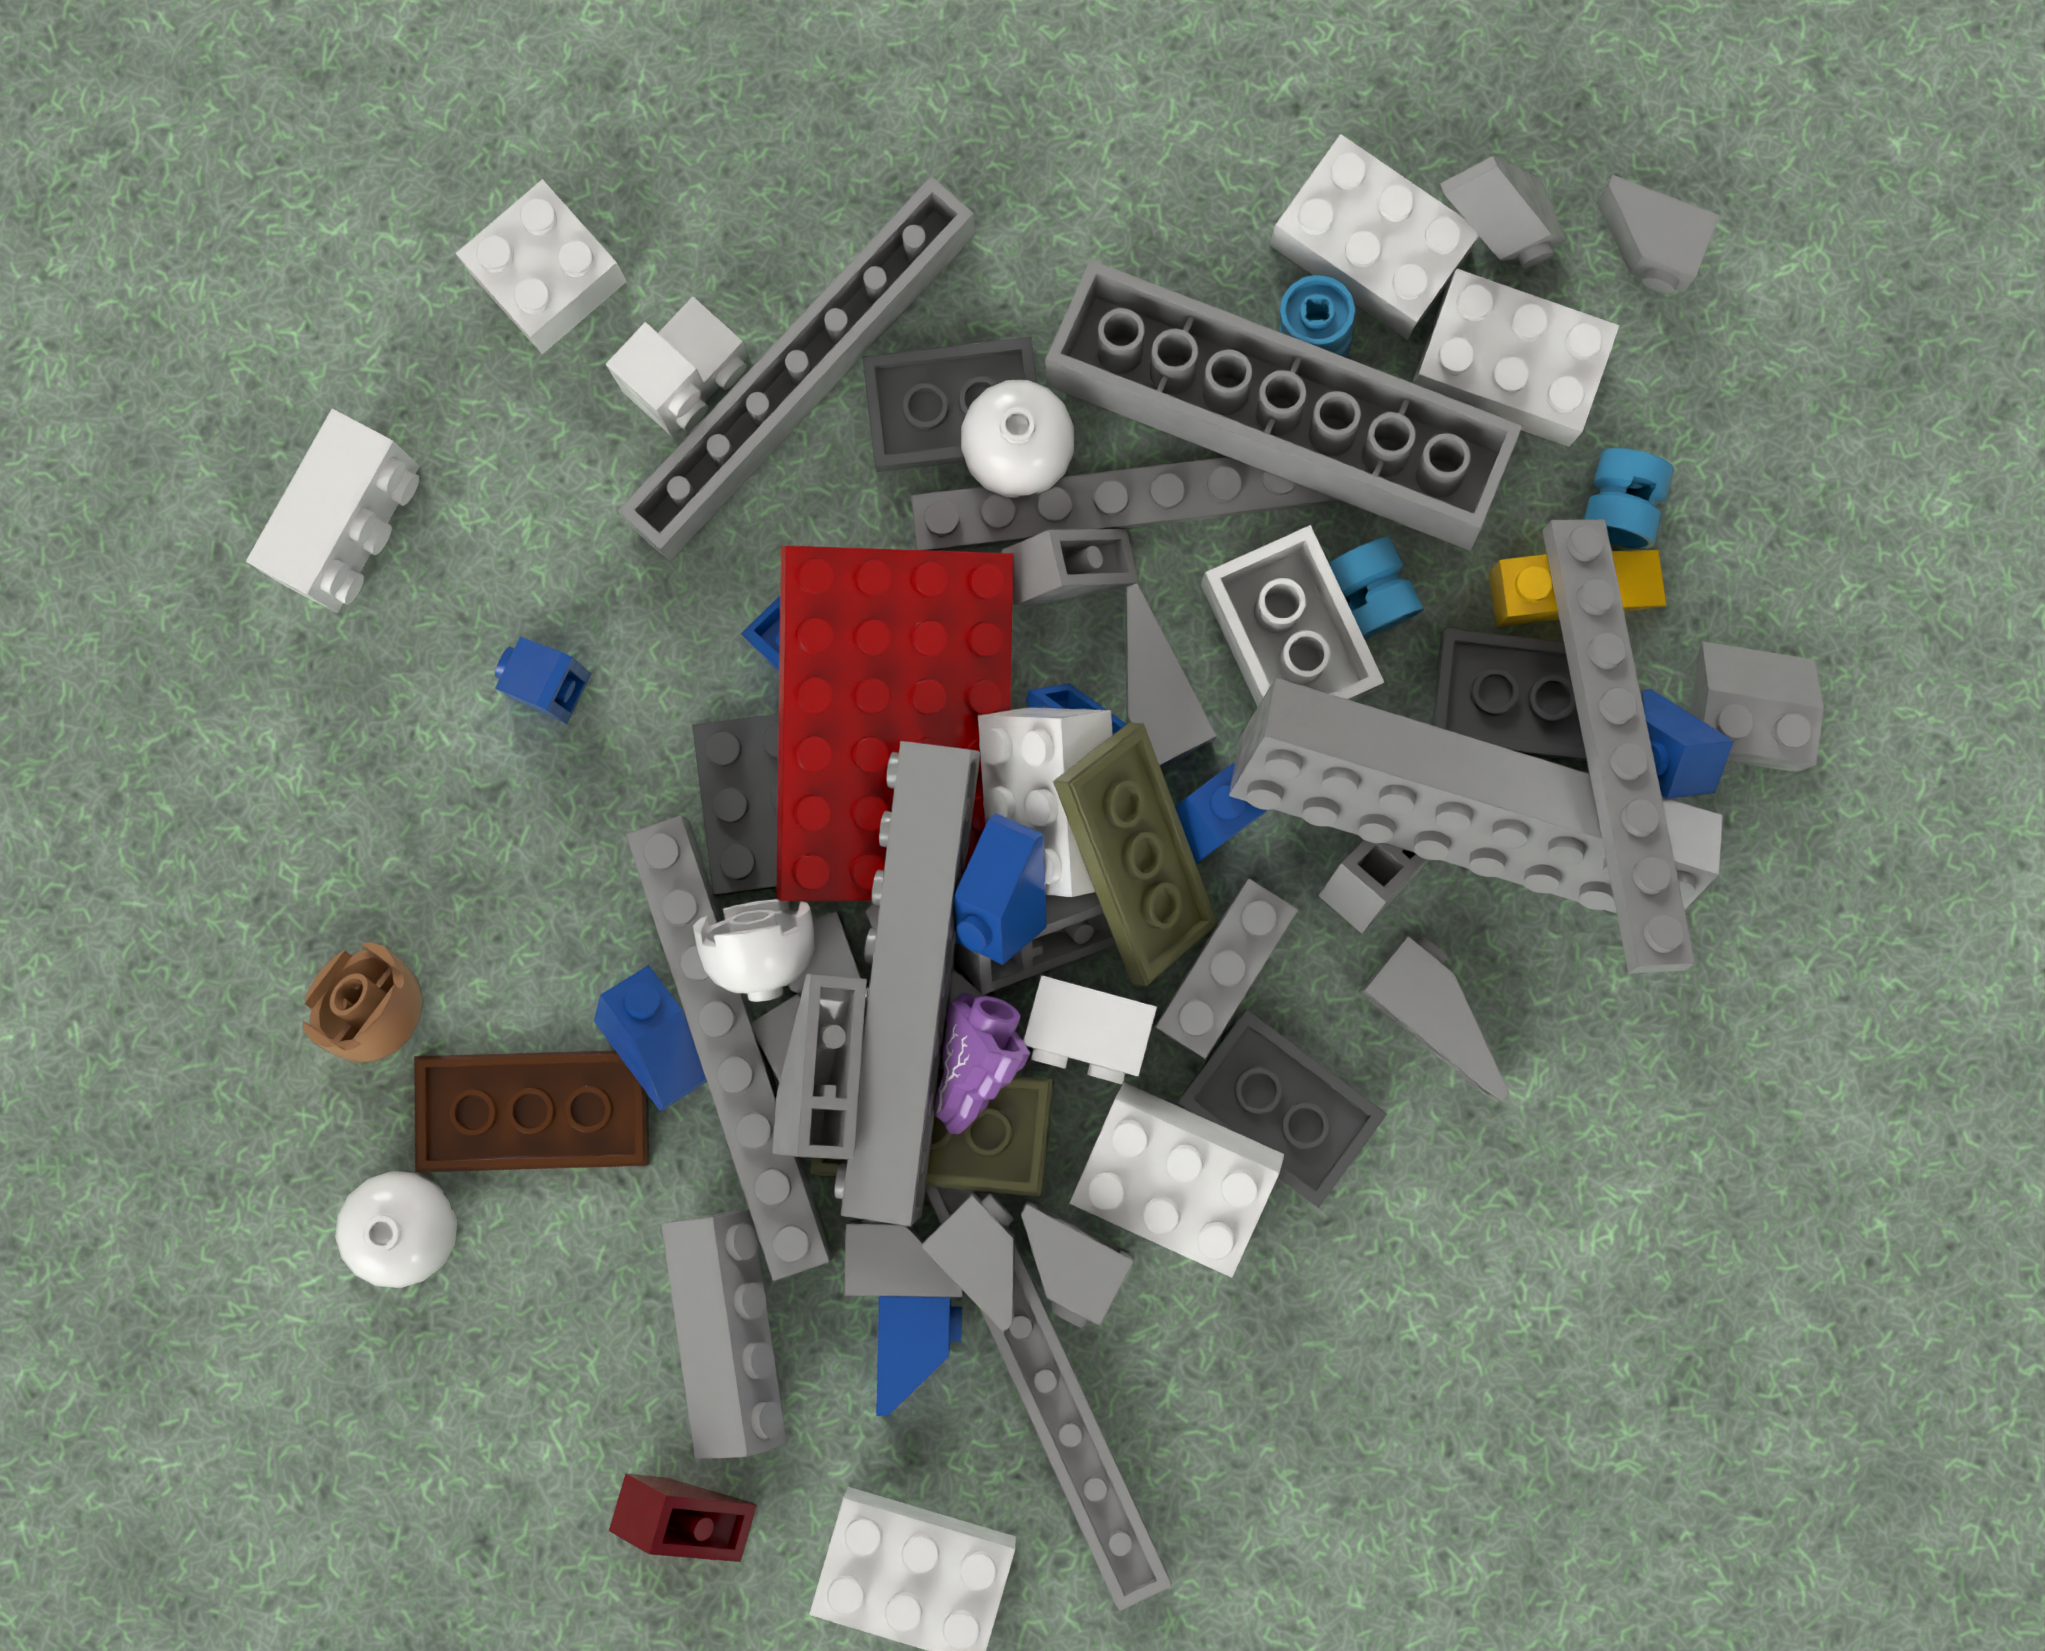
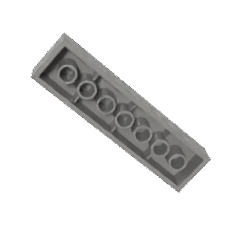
[1045,260,1523,551]
[1229,677,1723,914]

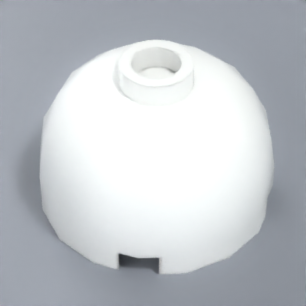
[961,380,1074,498]
[693,899,814,1002]
[335,1171,457,1288]

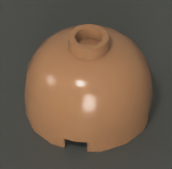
[303,942,423,1063]

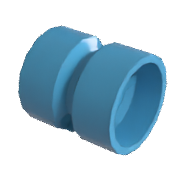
[1279,275,1355,358]
[1583,448,1674,549]
[1329,536,1424,639]

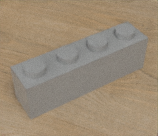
[661,1209,787,1459]

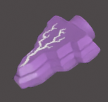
[934,993,1030,1134]

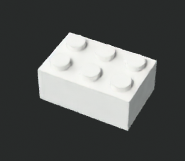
[1269,134,1479,340]
[1412,268,1620,447]
[246,409,420,613]
[1201,525,1385,708]
[978,708,1113,897]
[1069,1082,1284,1278]
[809,1487,1016,1651]

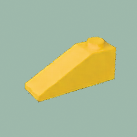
[1489,550,1667,627]

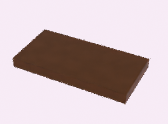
[414,1050,649,1173]

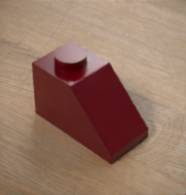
[609,1473,757,1562]

